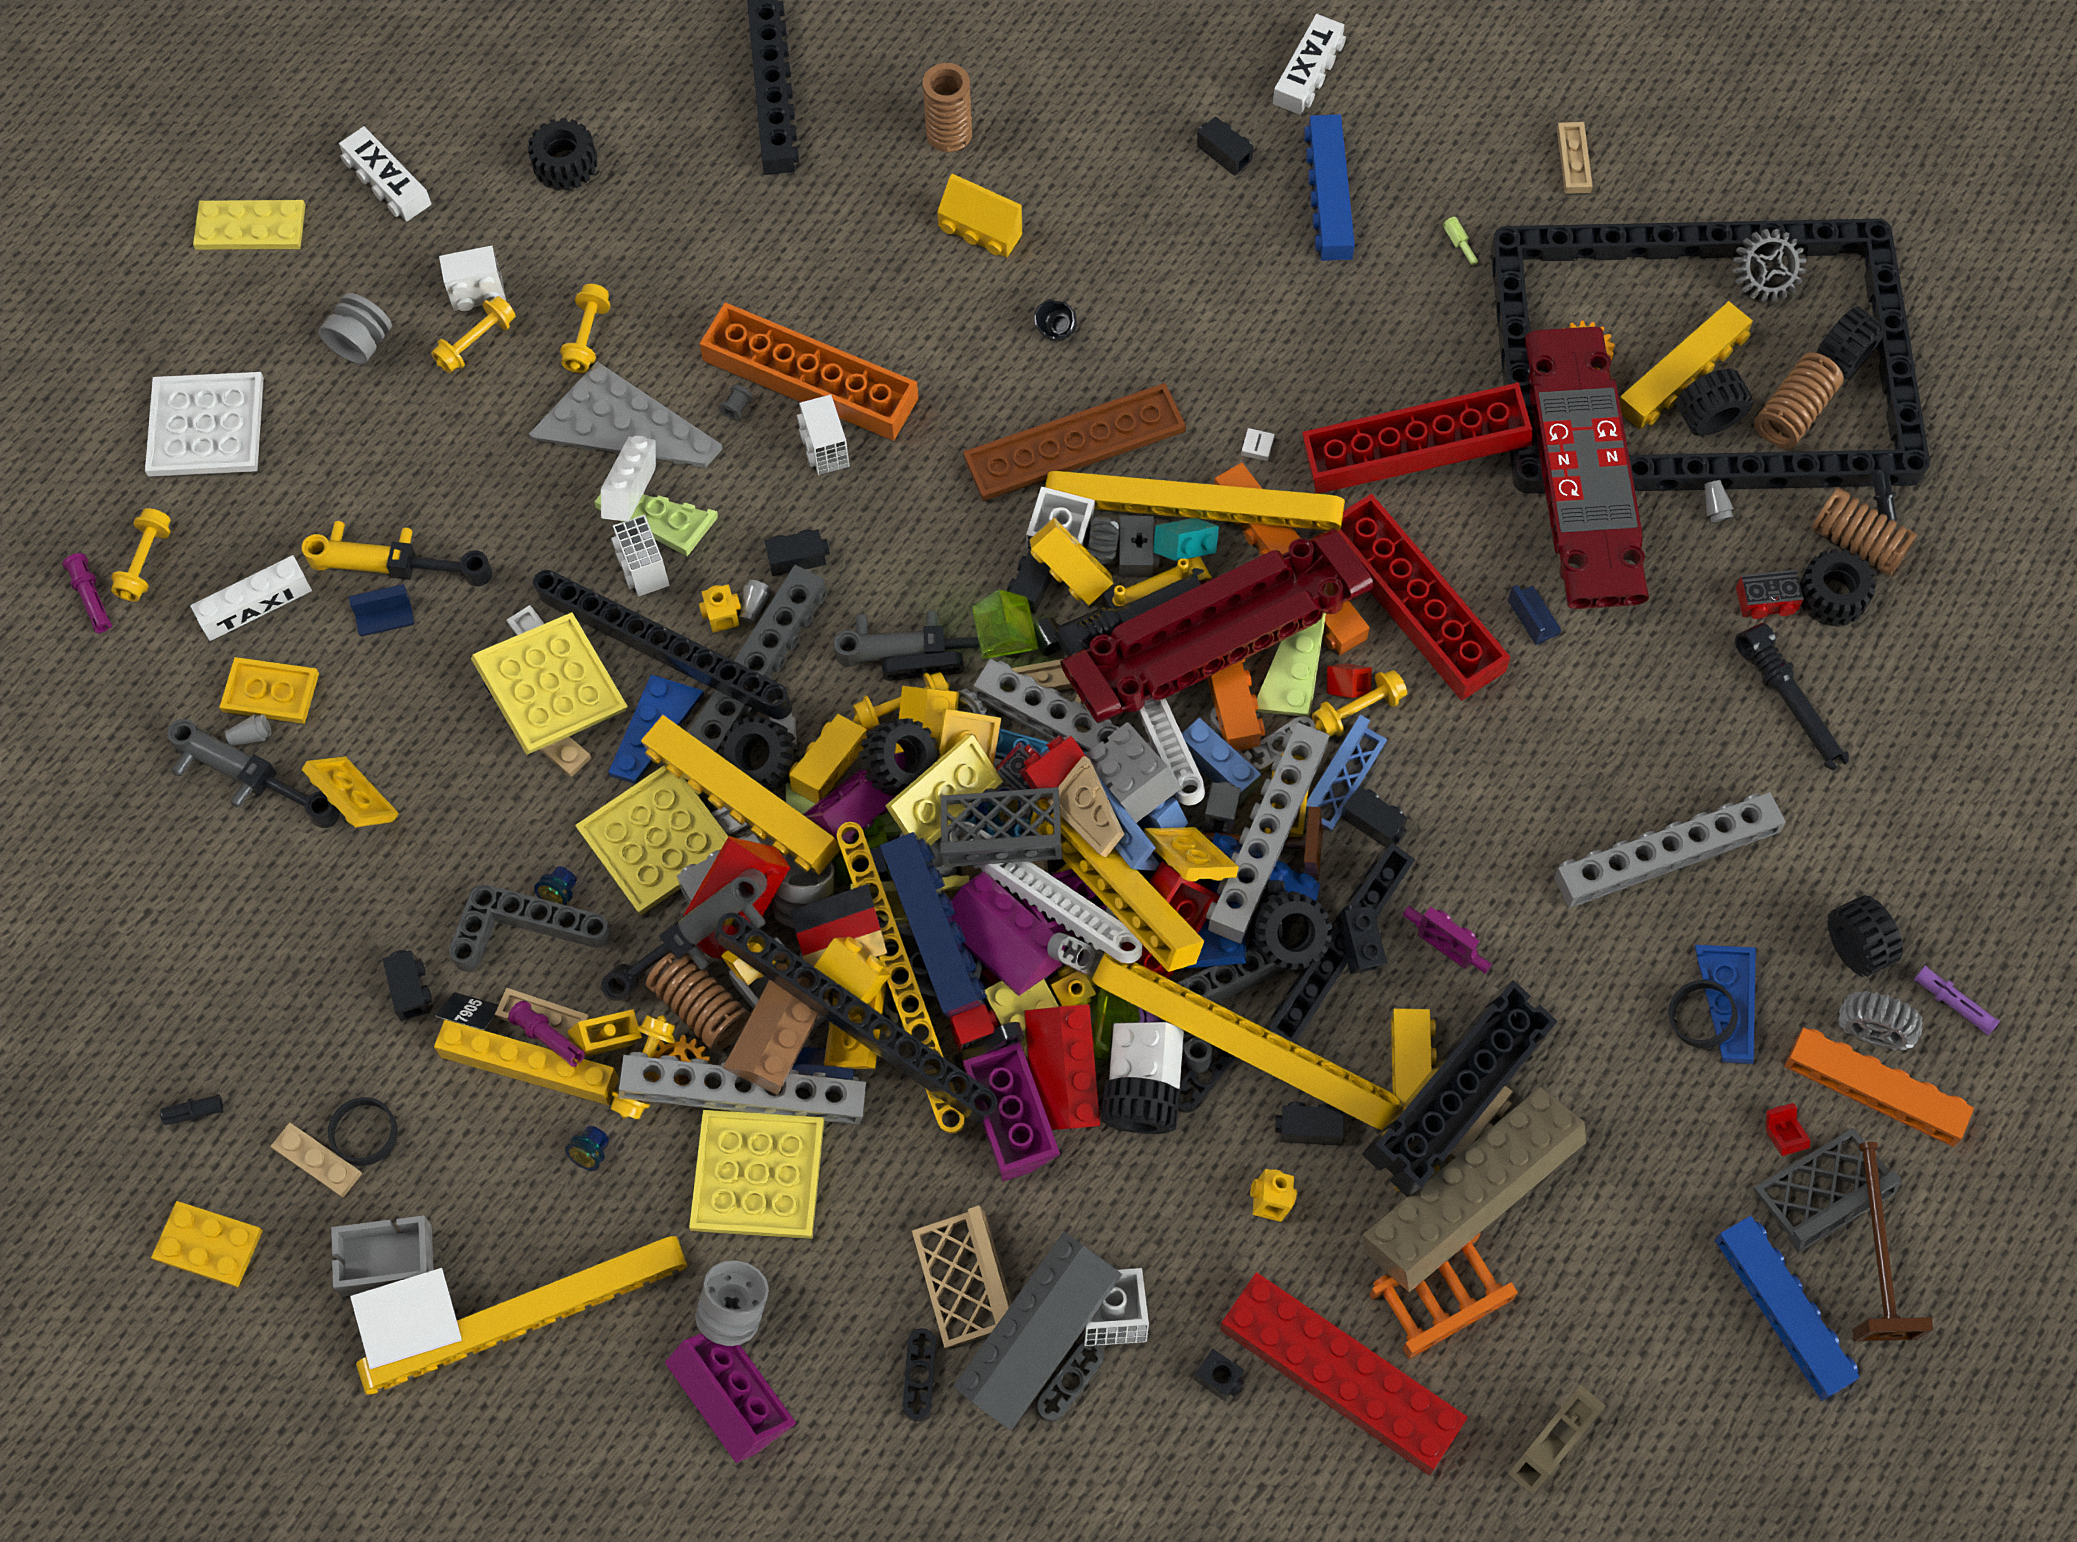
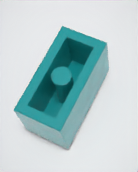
[1153,518,1219,561]

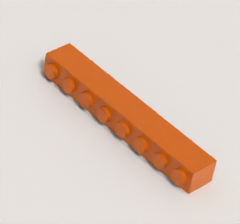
[1214,462,1370,656]

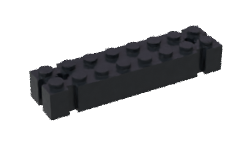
[1362,980,1557,1197]

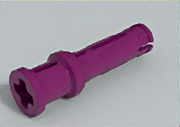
[62,553,112,633]
[508,1000,585,1067]

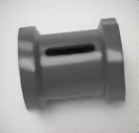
[718,384,753,421]

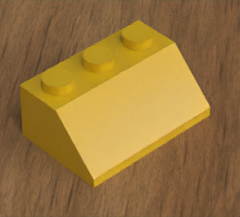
[937,174,1022,258]
[895,686,959,753]

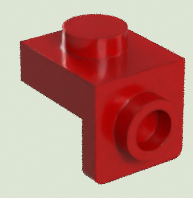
[1766,1103,1810,1156]

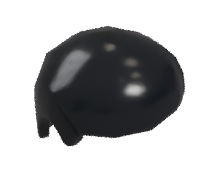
[1034,299,1077,341]

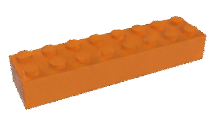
[699,302,918,441]

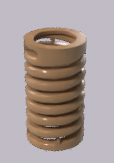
[922,63,972,152]
[1754,353,1844,450]
[1811,487,1918,577]
[646,952,751,1052]

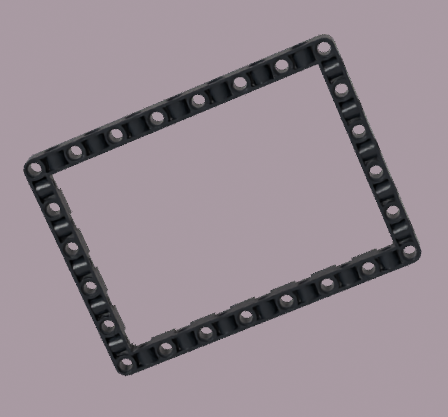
[1491,219,1930,493]

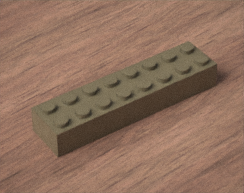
[1363,1087,1586,1292]

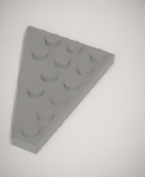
[529,362,723,468]

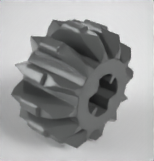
[1087,517,1119,565]

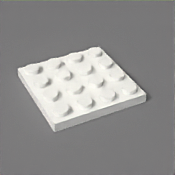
[145,372,264,476]

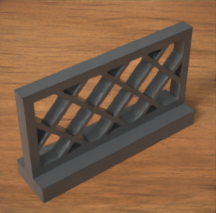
[940,787,1063,867]
[1754,1128,1902,1253]

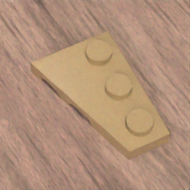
[1047,756,1124,857]

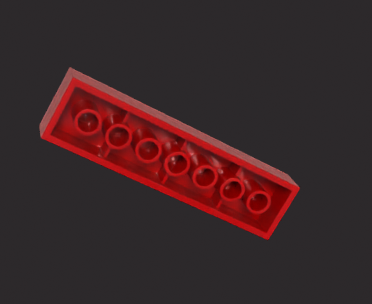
[1302,382,1532,494]
[1326,493,1511,701]
[1220,1272,1468,1476]

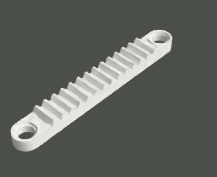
[1130,693,1205,805]
[950,822,1143,963]

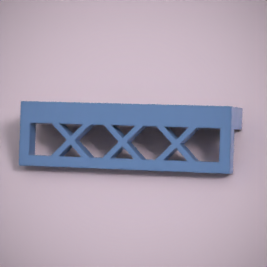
[1305,715,1387,832]
[1097,775,1160,870]

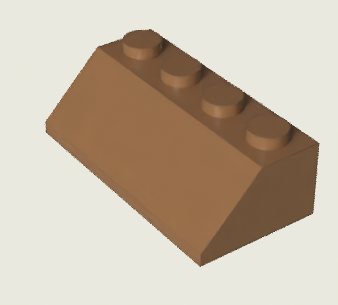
[723,963,829,1095]

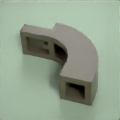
[1508,1384,1606,1495]

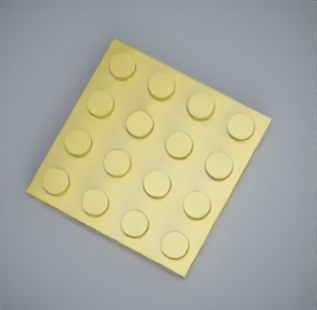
[471,613,628,755]
[575,764,728,916]
[689,1110,824,1239]

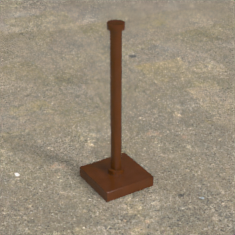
[1139,806,1323,881]
[1852,1142,1933,1342]

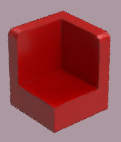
[1327,663,1372,698]

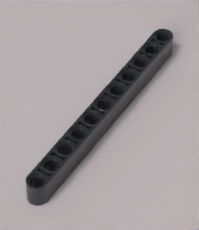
[533,570,792,720]
[715,913,997,1122]

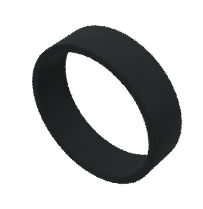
[1668,980,1738,1048]
[328,1097,398,1166]

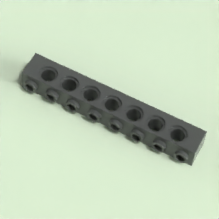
[688,565,827,754]

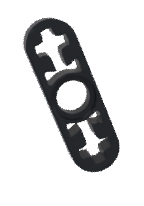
[882,651,964,681]
[953,1022,1025,1072]
[1178,1044,1236,1113]
[903,1328,936,1422]

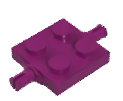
[1402,905,1492,974]

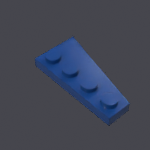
[608,675,705,784]
[1211,833,1320,901]
[1187,877,1248,969]
[1695,945,1756,1064]

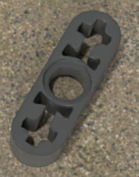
[1037,1343,1104,1422]

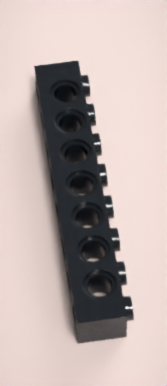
[747,0,799,175]
[1264,842,1415,1043]

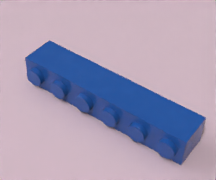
[1304,114,1355,261]
[1714,1216,1860,1401]

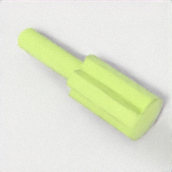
[1443,217,1478,265]

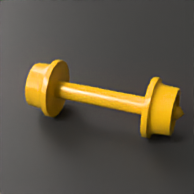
[560,284,610,373]
[431,296,516,373]
[111,508,171,602]
[1312,670,1407,737]
[853,672,950,731]
[611,1015,676,1119]

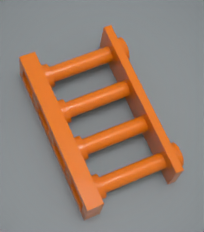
[1370,1233,1518,1359]

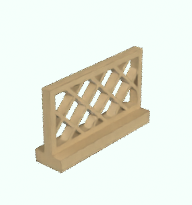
[912,1205,1012,1349]

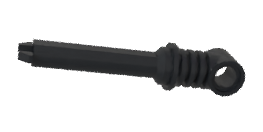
[1054,568,1204,658]
[1735,623,1849,770]

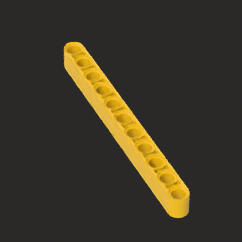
[1045,471,1345,530]
[837,822,965,1134]
[1092,952,1401,1130]
[356,1236,688,1395]

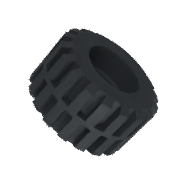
[528,118,598,191]
[1817,306,1885,380]
[1676,368,1754,436]
[1800,549,1876,626]
[719,717,799,791]
[859,718,940,795]
[1251,891,1332,969]
[1827,895,1903,977]
[1101,1077,1180,1134]

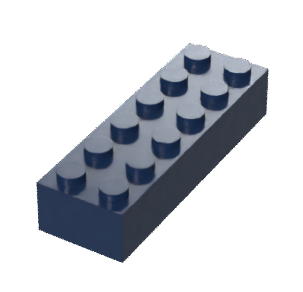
[880,832,988,1018]

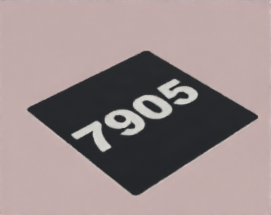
[435,992,499,1030]

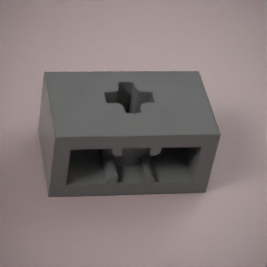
[1119,516,1159,577]
[1203,782,1241,834]

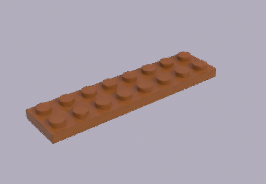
[963,383,1186,501]

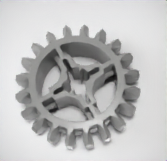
[1732,229,1806,302]
[1838,991,1923,1051]

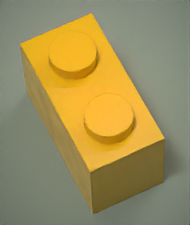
[814,937,890,1004]
[567,1009,642,1057]

